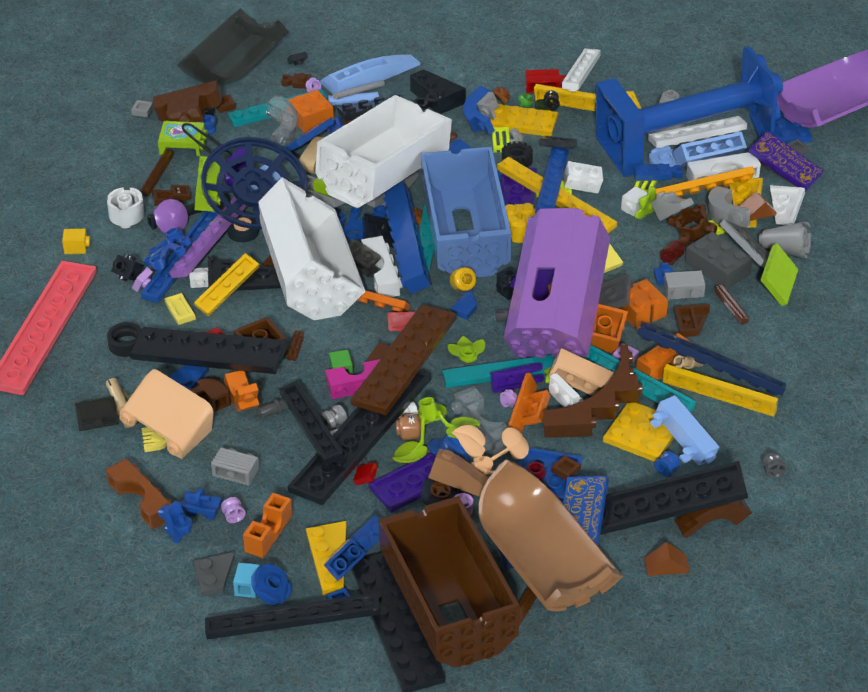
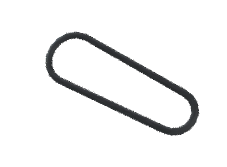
[182,123,233,156]

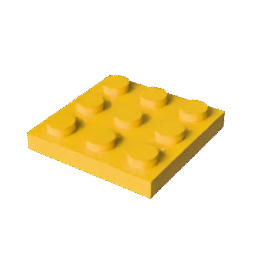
[603,403,674,462]

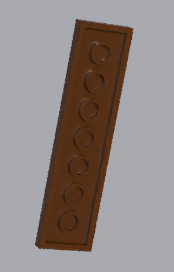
[351,304,456,415]

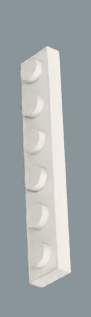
[562,49,600,91]
[648,116,747,148]

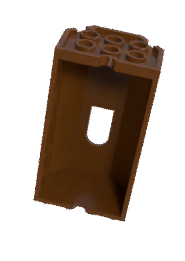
[379,496,520,668]

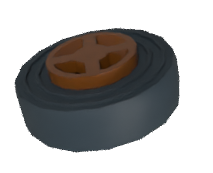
[421,478,458,505]

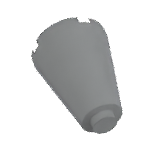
[759,222,811,258]

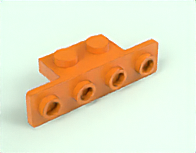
[508,373,551,434]

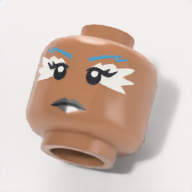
[396,414,421,440]

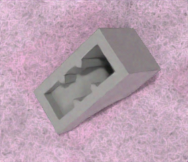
[650,191,694,221]

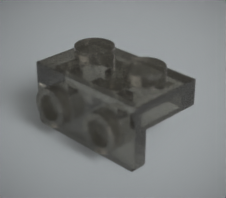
[349,239,381,278]

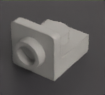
[477,92,499,119]

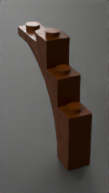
[543,344,643,438]

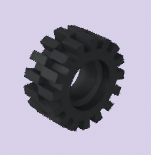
[502,141,533,168]

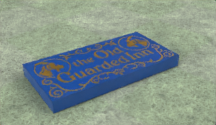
[563,476,609,545]

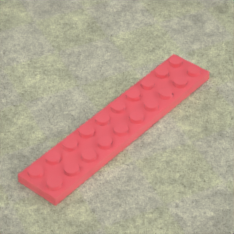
[0,261,97,396]

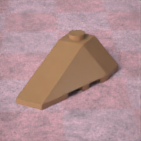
[428,448,489,497]

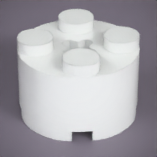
[107,187,145,228]

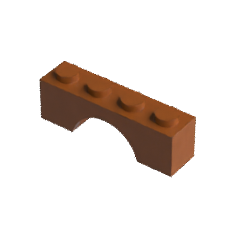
[106,459,172,530]

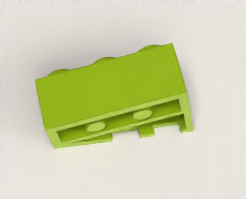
[195,156,221,212]

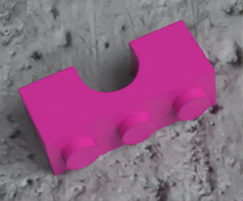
[325,359,380,399]

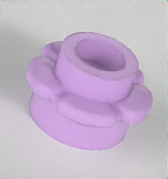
[306,78,321,92]
[500,389,517,408]

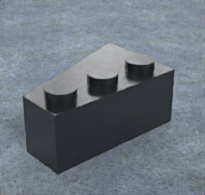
[410,70,466,114]

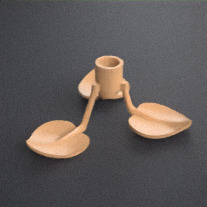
[452,425,529,476]

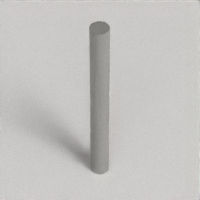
[333,80,385,99]

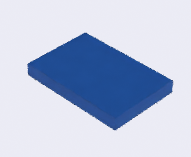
[284,118,334,152]

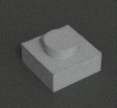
[131,100,153,117]

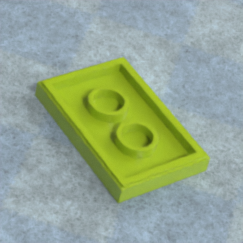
[761,243,798,306]

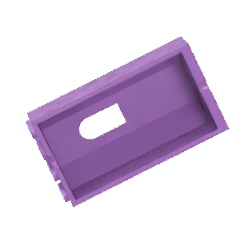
[504,208,610,358]

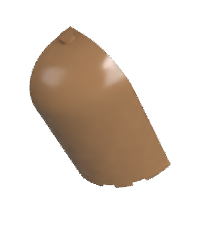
[479,459,623,612]

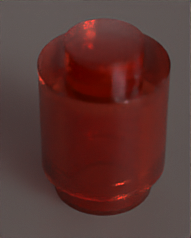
[660,240,685,265]

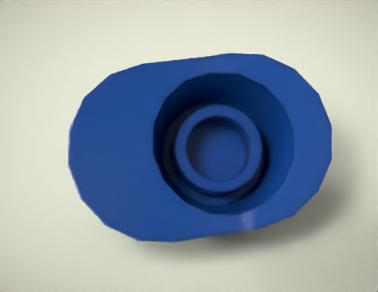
[428,436,471,464]

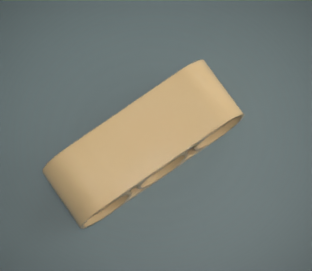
[299,136,324,174]

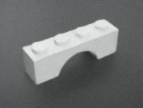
[686,152,761,181]
[361,236,403,297]

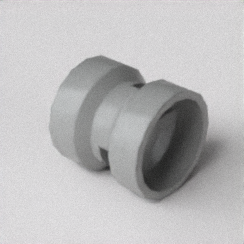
[320,404,347,430]

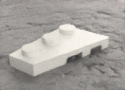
[770,185,805,225]

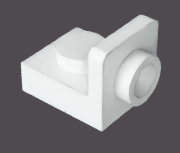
[189,268,208,288]

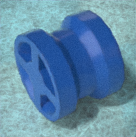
[201,115,216,135]
[654,451,680,477]

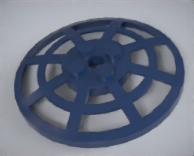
[201,137,308,229]

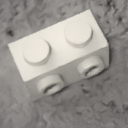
[563,161,603,193]

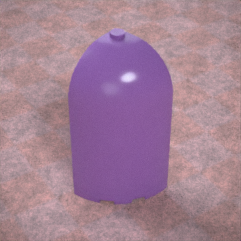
[777,49,868,128]

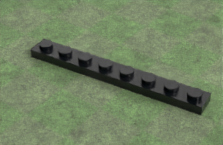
[205,593,381,640]

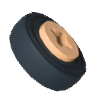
[227,216,259,242]

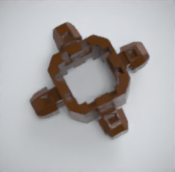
[668,204,717,246]

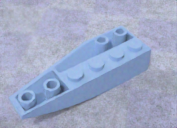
[320,55,420,94]

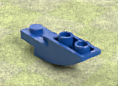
[324,515,379,581]

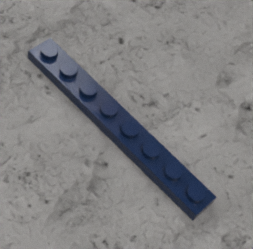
[637,322,786,396]

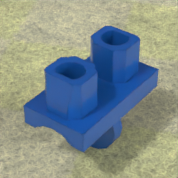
[180,488,222,520]
[158,501,193,544]

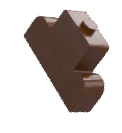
[152,80,223,122]

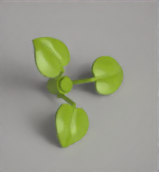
[392,397,480,463]

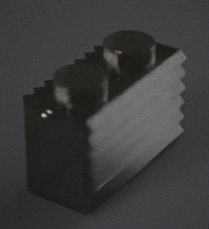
[74,396,119,431]

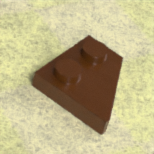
[674,304,710,337]

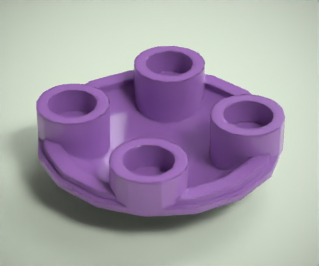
[153,199,188,234]

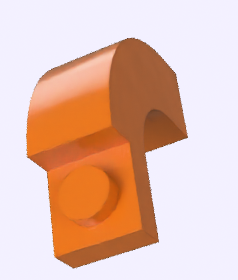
[224,371,260,412]

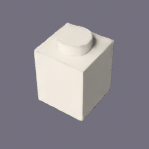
[621,186,648,216]

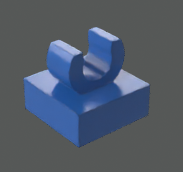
[654,263,674,285]

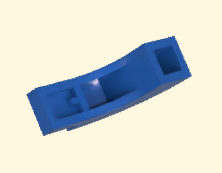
[463,85,495,135]

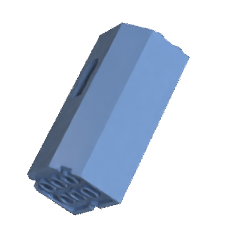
[420,147,511,277]

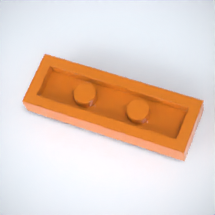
[357,290,411,312]

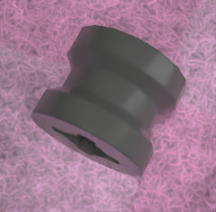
[762,453,786,478]

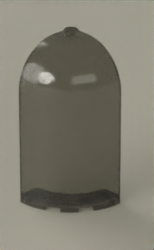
[177,8,289,85]

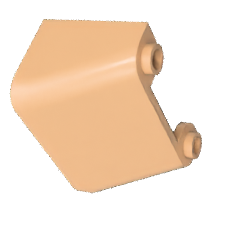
[119,369,213,459]

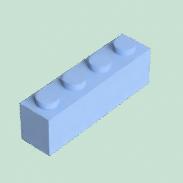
[673,132,747,167]

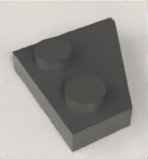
[193,552,234,597]

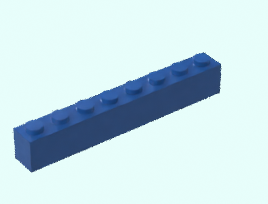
[383,182,431,294]

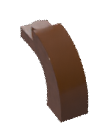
[675,499,752,538]

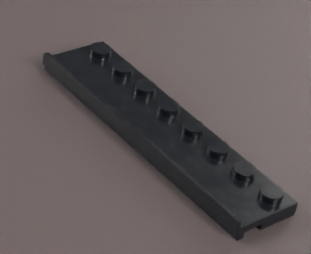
[129,327,288,374]

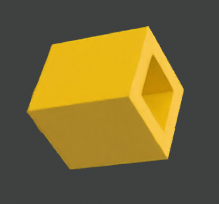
[62,229,90,254]

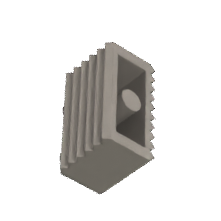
[664,270,705,300]
[211,447,259,486]

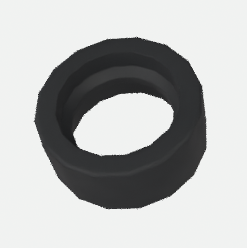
[107,322,142,357]

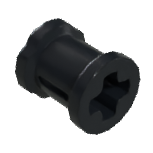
[544,90,560,111]

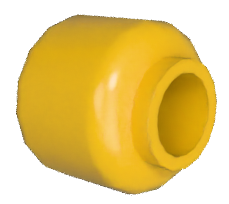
[450,267,476,291]

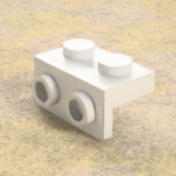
[549,373,584,407]

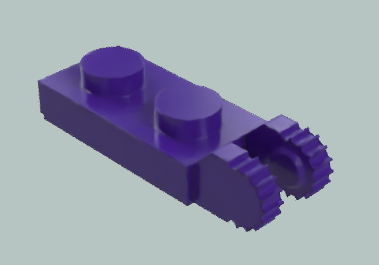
[490,363,544,393]

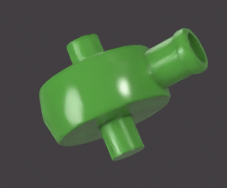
[518,93,533,108]

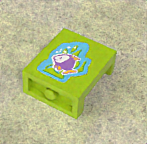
[158,121,208,156]

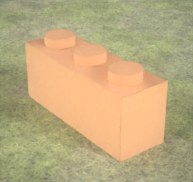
[549,348,614,396]

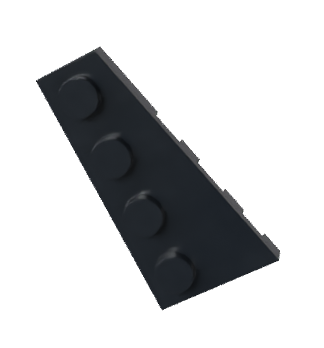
[208,256,281,291]

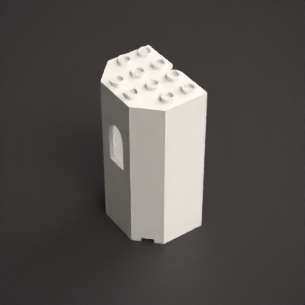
[316,95,452,208]
[258,177,366,320]

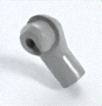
[509,128,524,144]

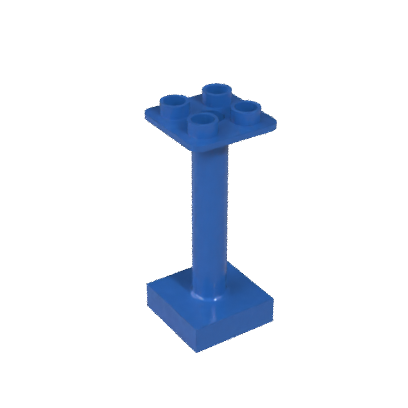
[596,46,783,177]

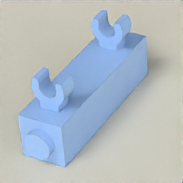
[650,395,719,466]

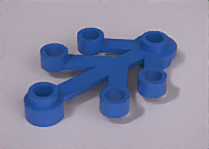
[337,205,387,243]
[143,227,192,271]

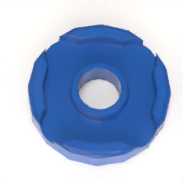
[251,564,291,605]

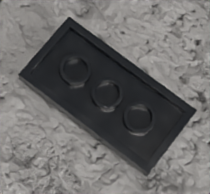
[337,94,407,121]

